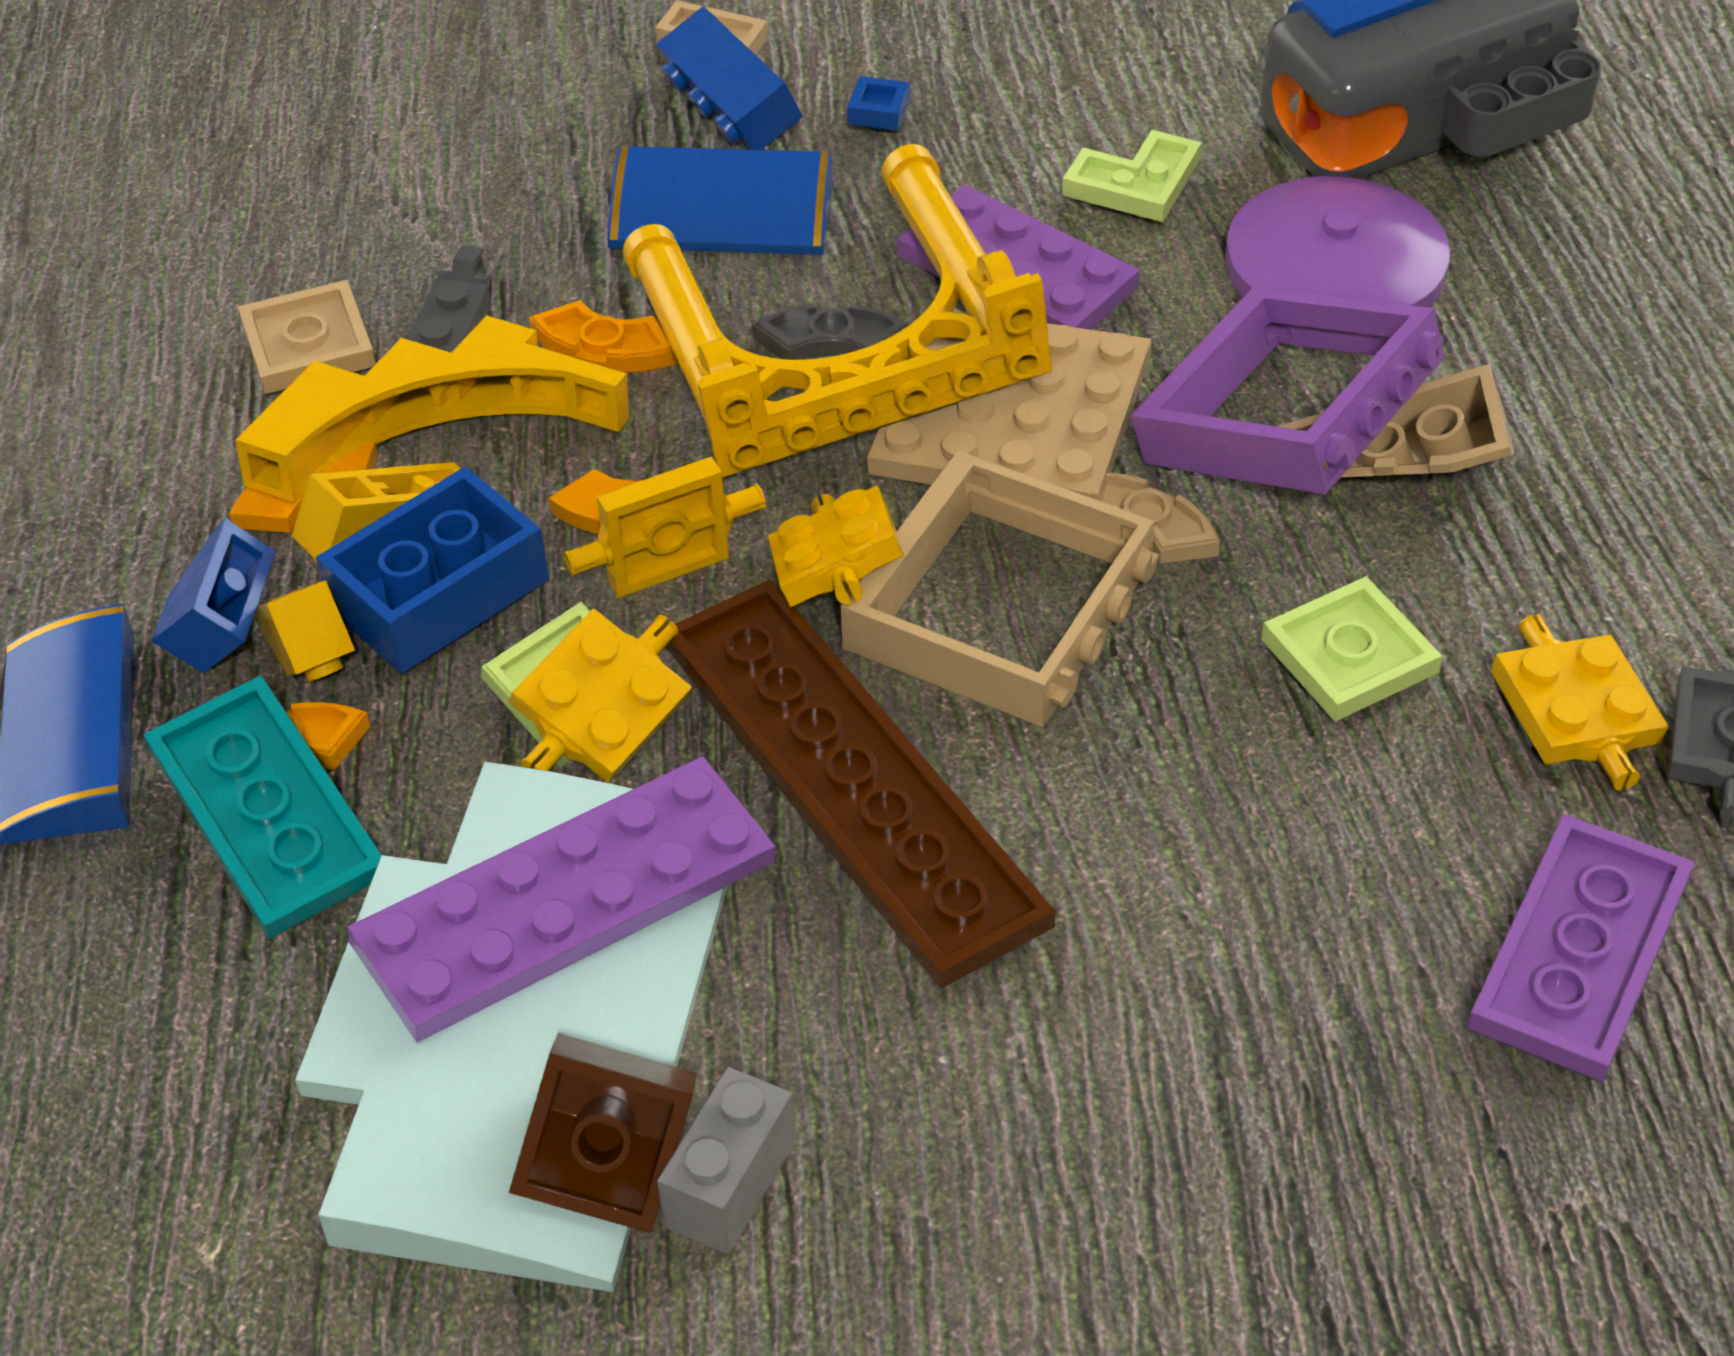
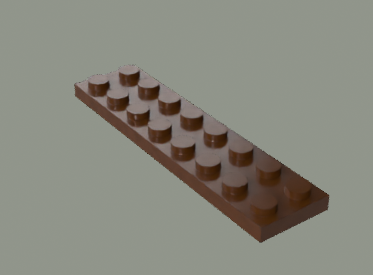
[665,579,1056,989]

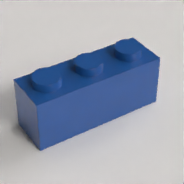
[656,6,803,150]

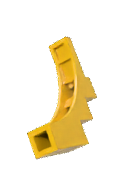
[235,315,629,503]

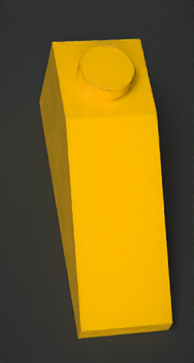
[292,462,461,563]

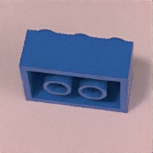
[316,466,549,674]

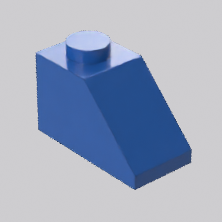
[152,518,276,674]

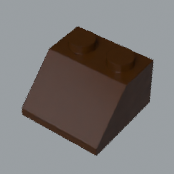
[509,1033,697,1234]

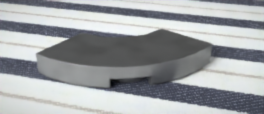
[752,304,909,360]

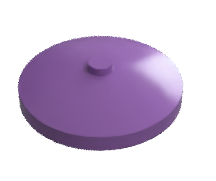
[1225,176,1450,307]

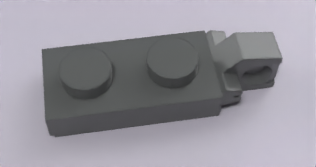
[407,245,491,353]

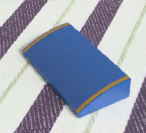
[607,146,833,255]
[0,604,135,844]

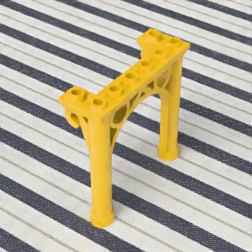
[623,144,1052,478]

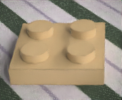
[238,280,376,394]

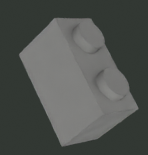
[657,1067,796,1255]

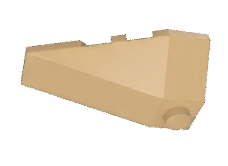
[1276,364,1515,477]

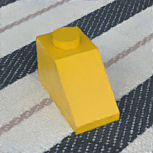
[254,580,355,682]

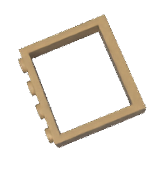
[841,450,1159,728]

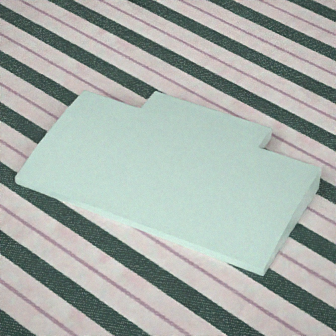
[295,761,728,1292]

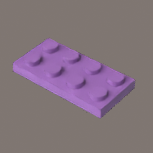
[897,184,1140,330]
[1467,814,1695,1082]

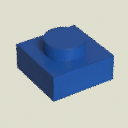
[847,76,910,131]

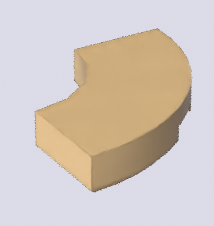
[1101,472,1220,564]

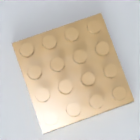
[867,309,1151,501]

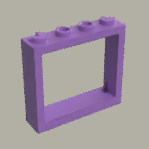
[1130,287,1445,495]

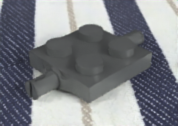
[1667,666,1734,824]

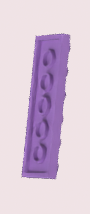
[347,756,776,1043]

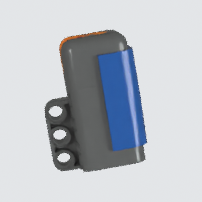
[1261,0,1601,179]

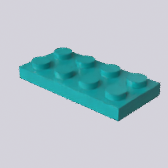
[143,675,382,939]

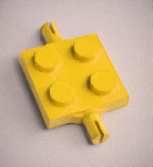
[563,456,766,598]
[768,485,905,607]
[509,608,692,783]
[1491,614,1669,791]

